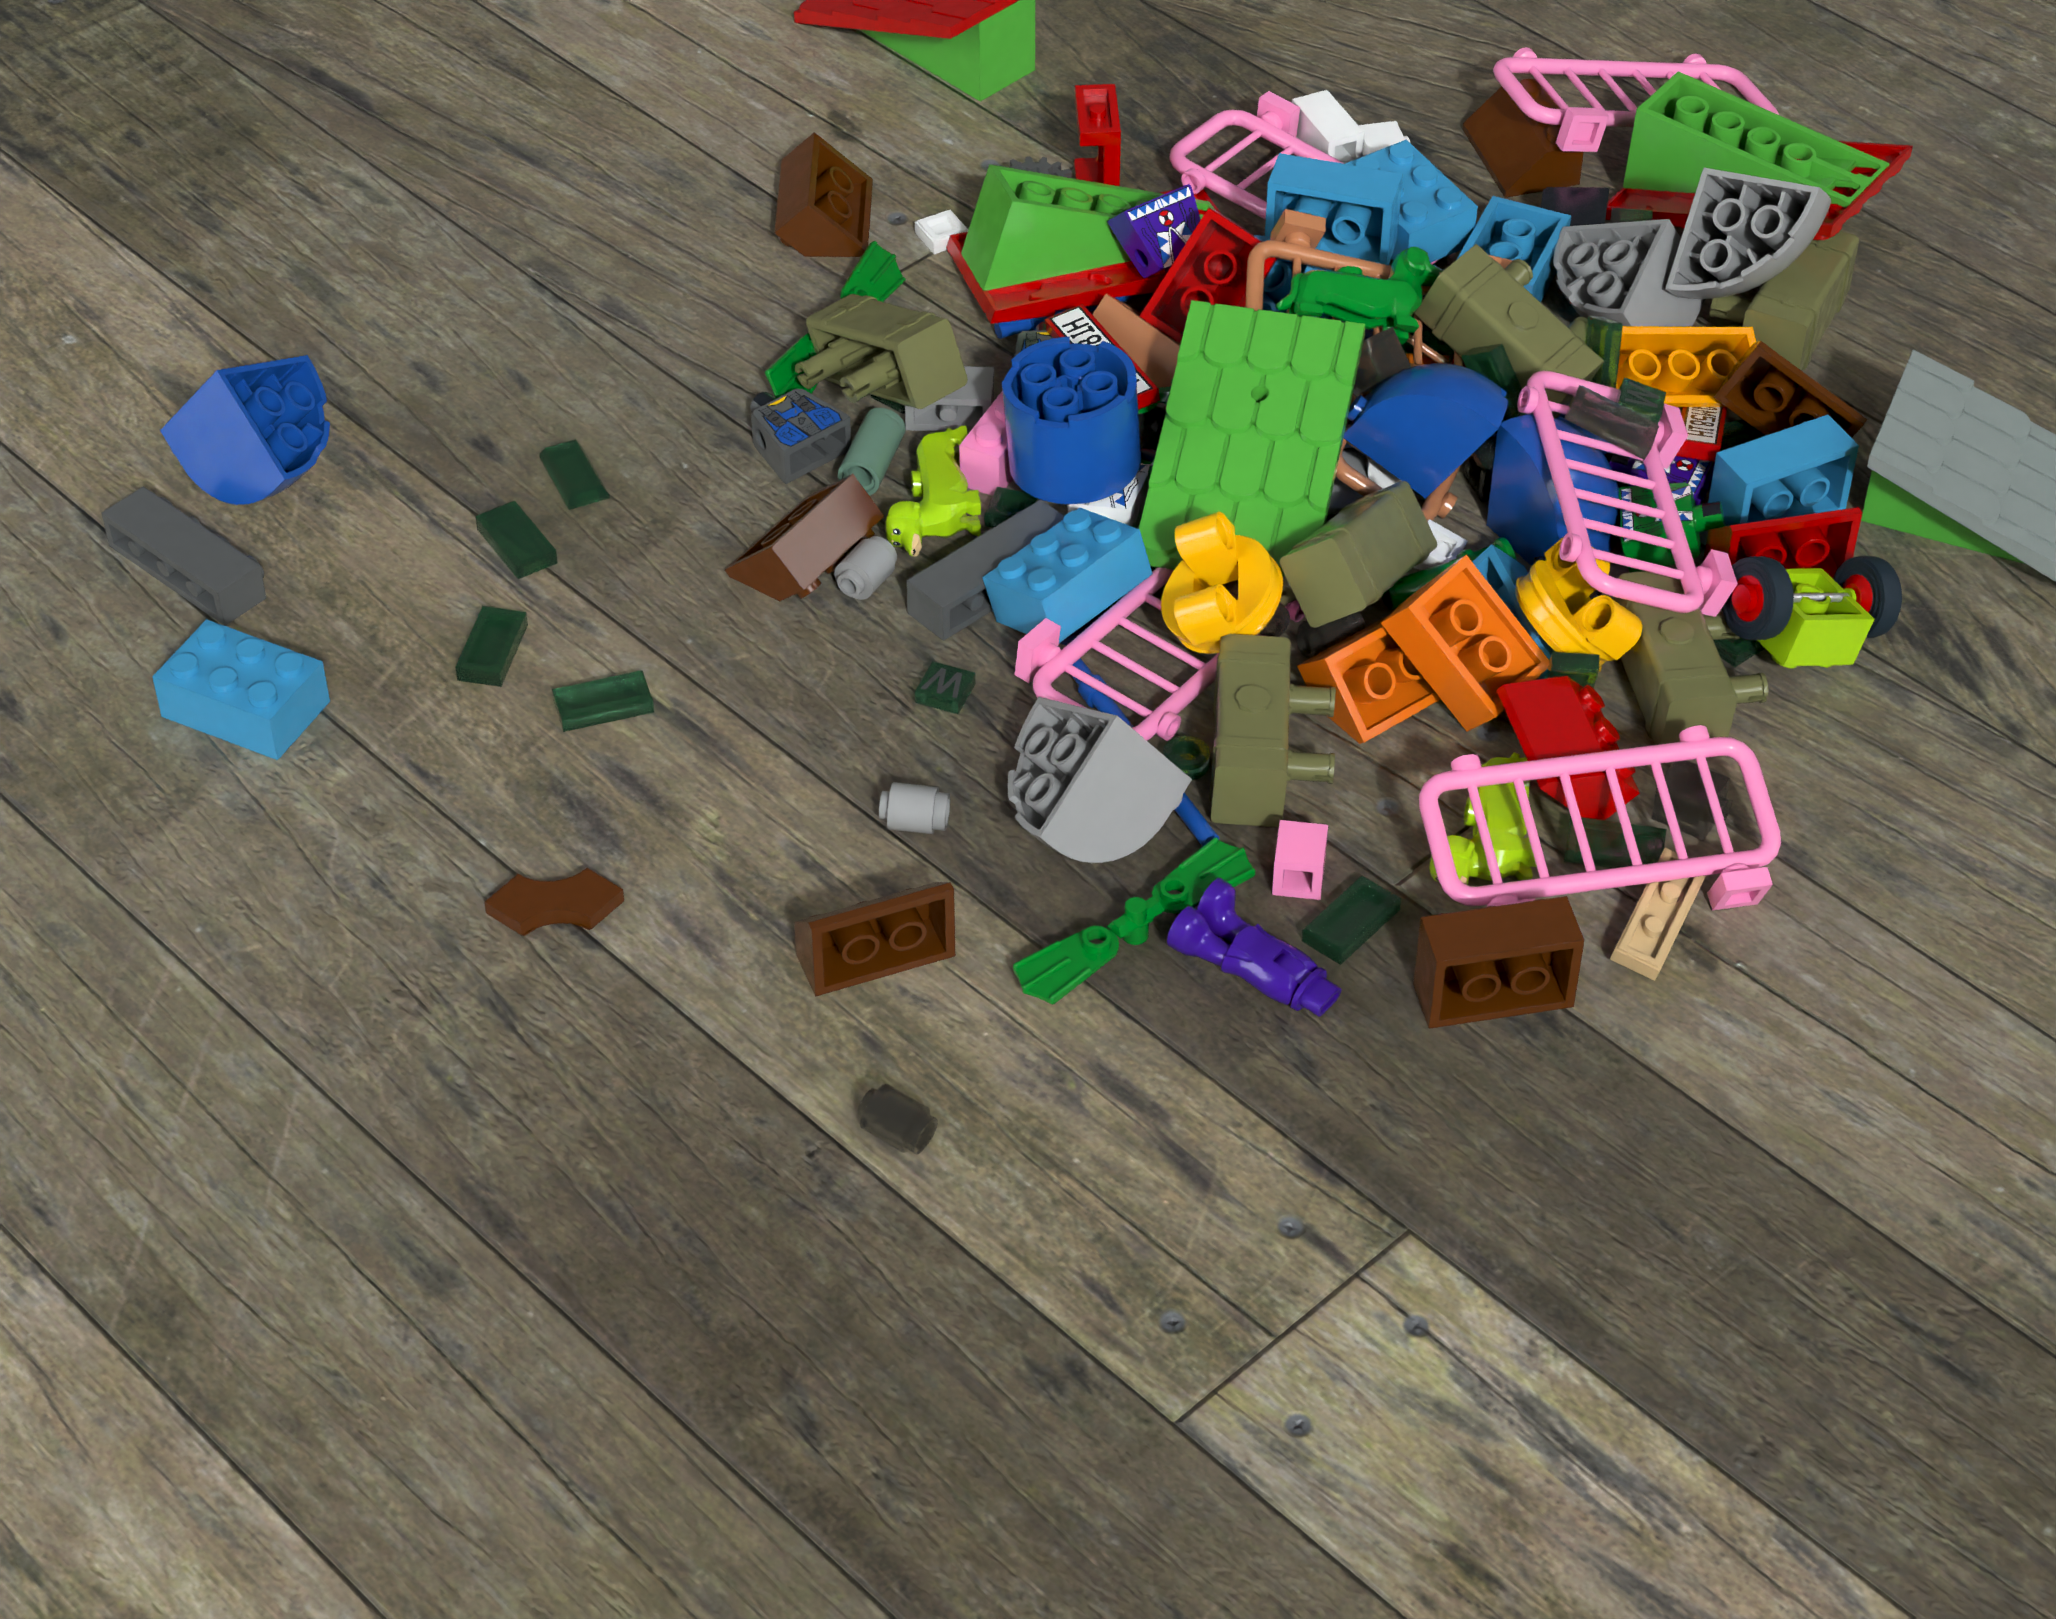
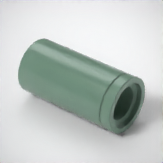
[838,408,906,496]

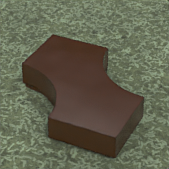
[484,868,624,936]

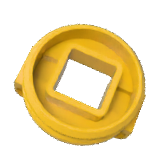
[1161,511,1283,654]
[1515,537,1642,673]

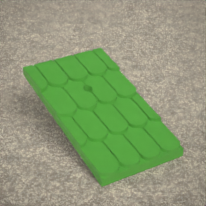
[1139,300,1365,576]

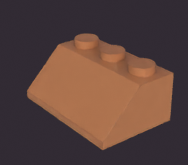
[1093,294,1180,407]

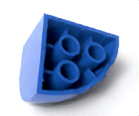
[160,355,330,505]
[1343,363,1508,499]
[1486,414,1621,566]

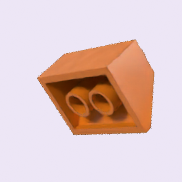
[1381,555,1552,732]
[1297,615,1441,744]

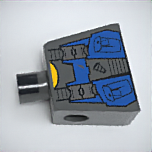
[750,389,851,484]

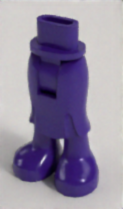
[1167,878,1342,1017]

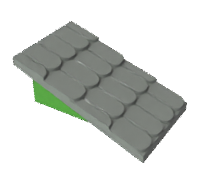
[1861,349,2056,582]

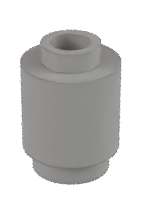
[834,536,897,600]
[879,782,950,834]

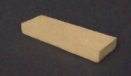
[1610,847,1706,981]

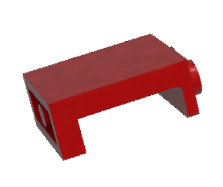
[1074,84,1121,186]

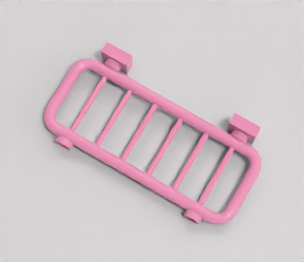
[1493,47,1779,152]
[1169,91,1439,265]
[1517,370,1738,617]
[1015,567,1305,741]
[1419,725,1781,911]

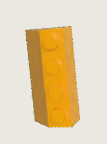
[1586,326,1756,407]

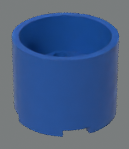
[1002,336,1141,504]

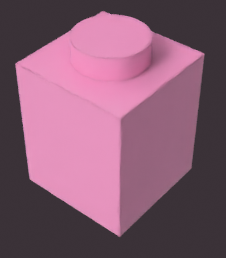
[1272,820,1328,900]

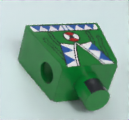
[1619,482,1725,573]

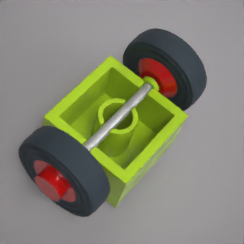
[1722,556,1902,668]

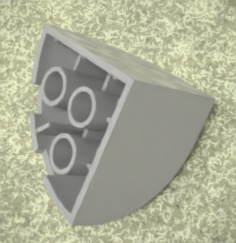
[1665,168,1831,299]
[1553,219,1705,328]
[1008,697,1192,863]

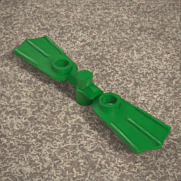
[765,241,906,399]
[1013,837,1256,1005]

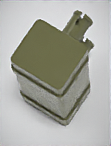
[1710,231,1859,371]
[1415,244,1604,419]
[795,294,968,409]
[1278,481,1437,628]
[1614,571,1768,745]
[1209,634,1336,827]

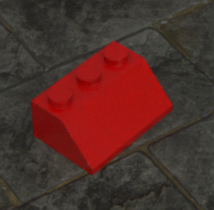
[1139,208,1278,344]
[1703,507,1862,578]
[1496,676,1640,827]

